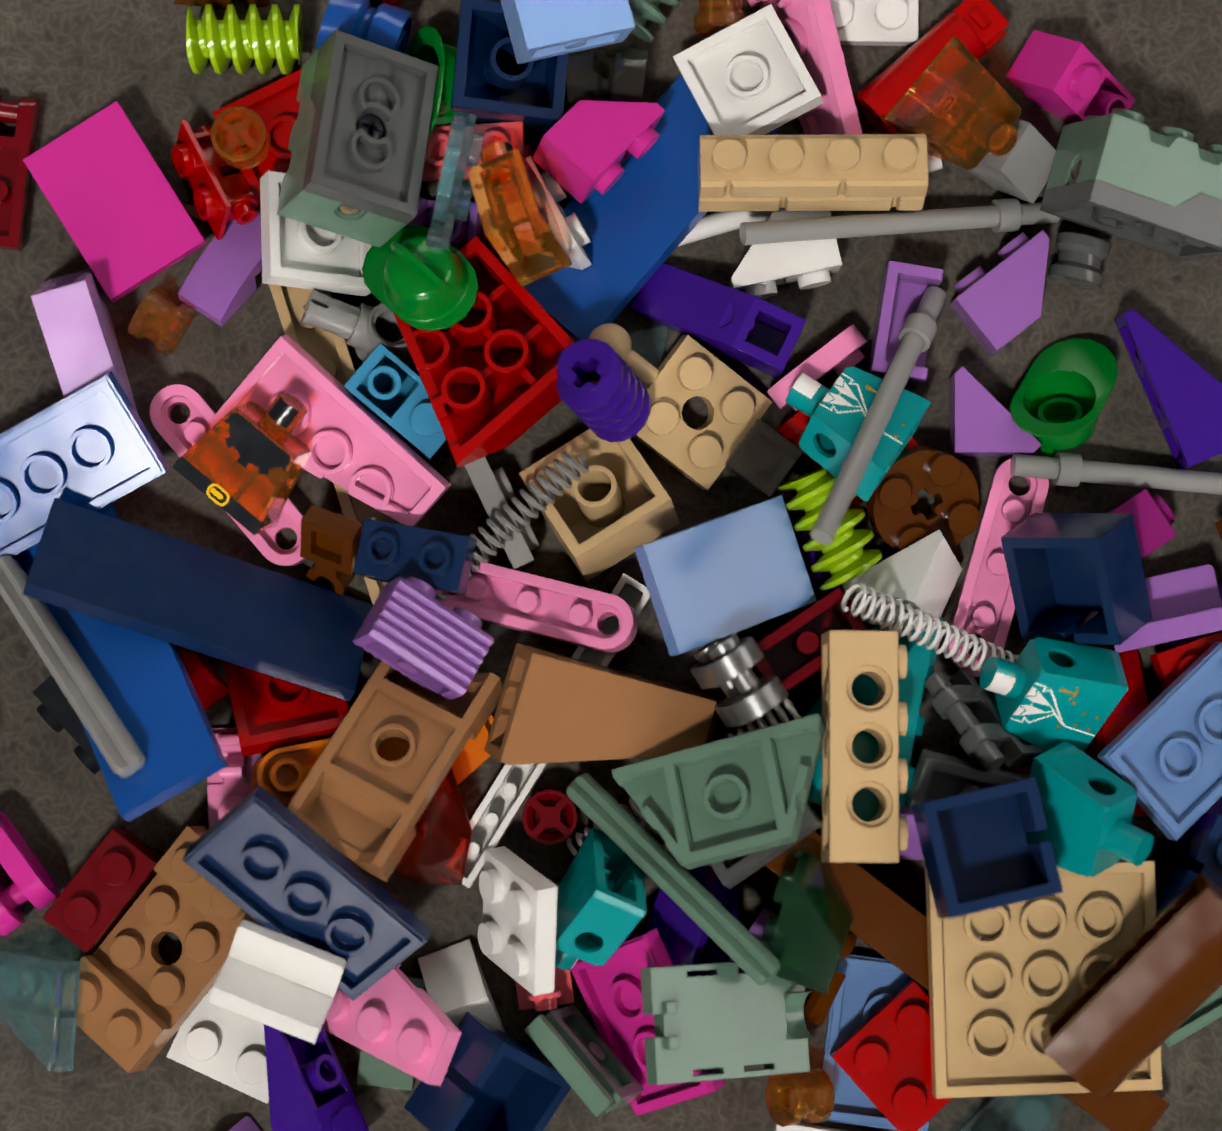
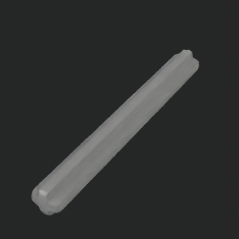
[0,555,145,778]

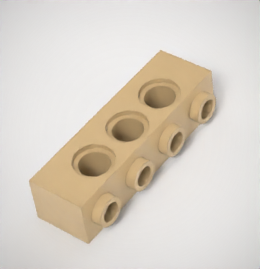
[821,630,908,863]

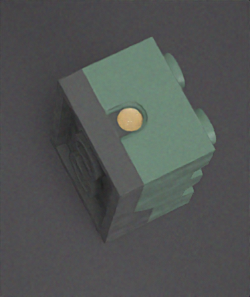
[277,30,439,248]
[1040,108,1222,260]

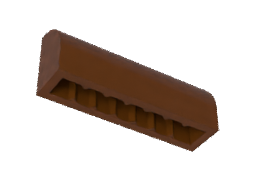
[1041,873,1222,1099]

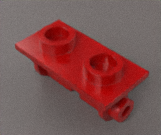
[171,120,258,240]

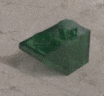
[760,851,853,994]

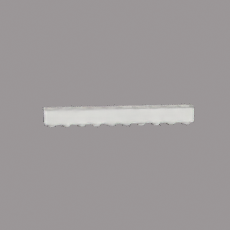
[440,573,650,888]

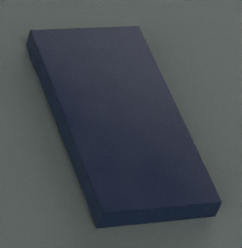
[182,785,431,1001]

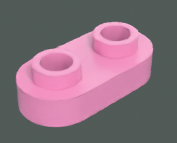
[767,324,867,411]

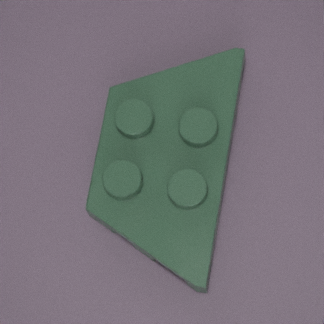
[612,714,826,870]

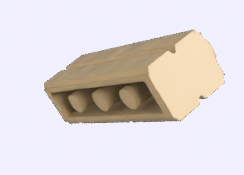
[698,134,929,212]

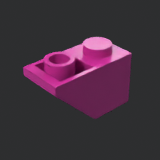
[1006,30,1136,124]
[532,100,665,204]

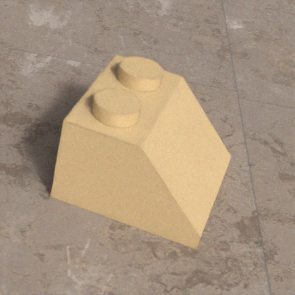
[519,429,680,582]

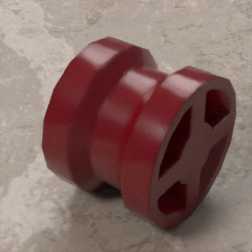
[522,788,578,845]

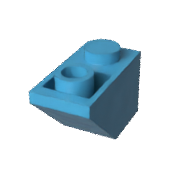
[344,343,446,459]

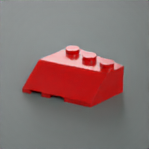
[393,236,575,468]

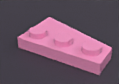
[323,964,462,1086]

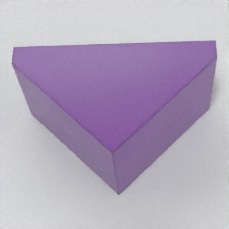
[949,366,1042,457]

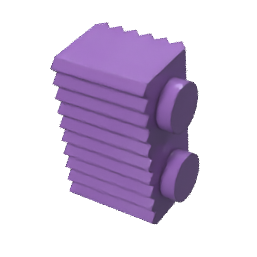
[353,577,494,701]

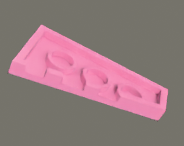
[748,0,862,135]
[212,334,452,527]

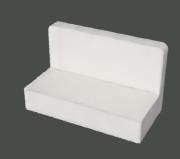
[208,920,347,1044]

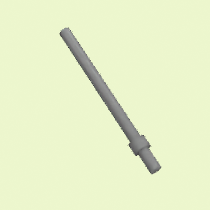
[739,198,1060,245]
[810,286,947,545]
[1010,452,1222,495]

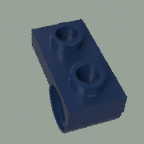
[353,518,477,595]

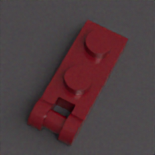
[0,95,41,251]

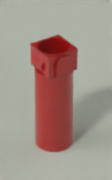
[854,0,1010,134]

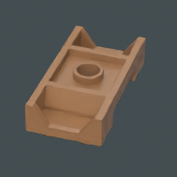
[287,660,502,882]
[49,826,262,1073]

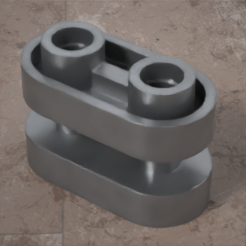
[690,633,789,727]

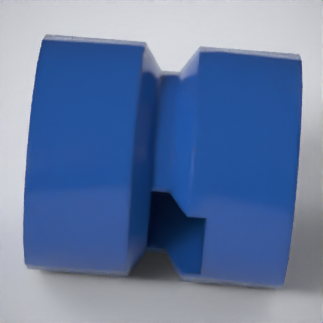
[316,0,414,54]

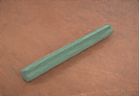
[566,773,781,986]

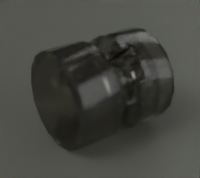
[563,46,649,112]

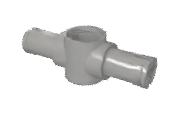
[301,289,415,367]

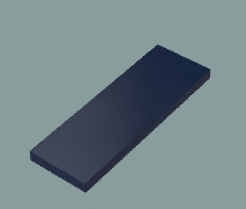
[22,498,373,702]

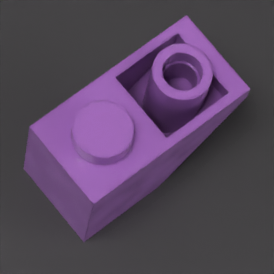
[950,230,1050,357]

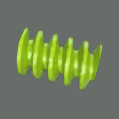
[186,3,303,75]
[778,468,882,590]

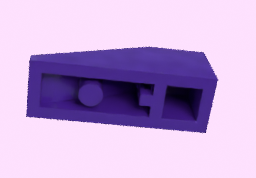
[1114,309,1222,469]

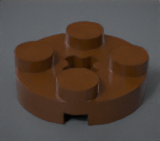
[867,445,980,551]

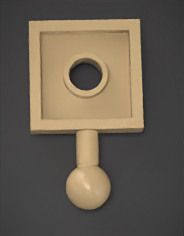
[588,323,772,490]

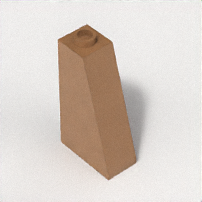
[484,643,717,765]

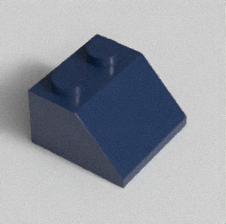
[451,0,568,136]

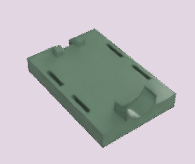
[640,957,815,1085]

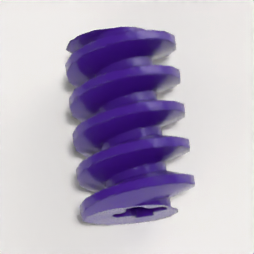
[556,339,651,442]

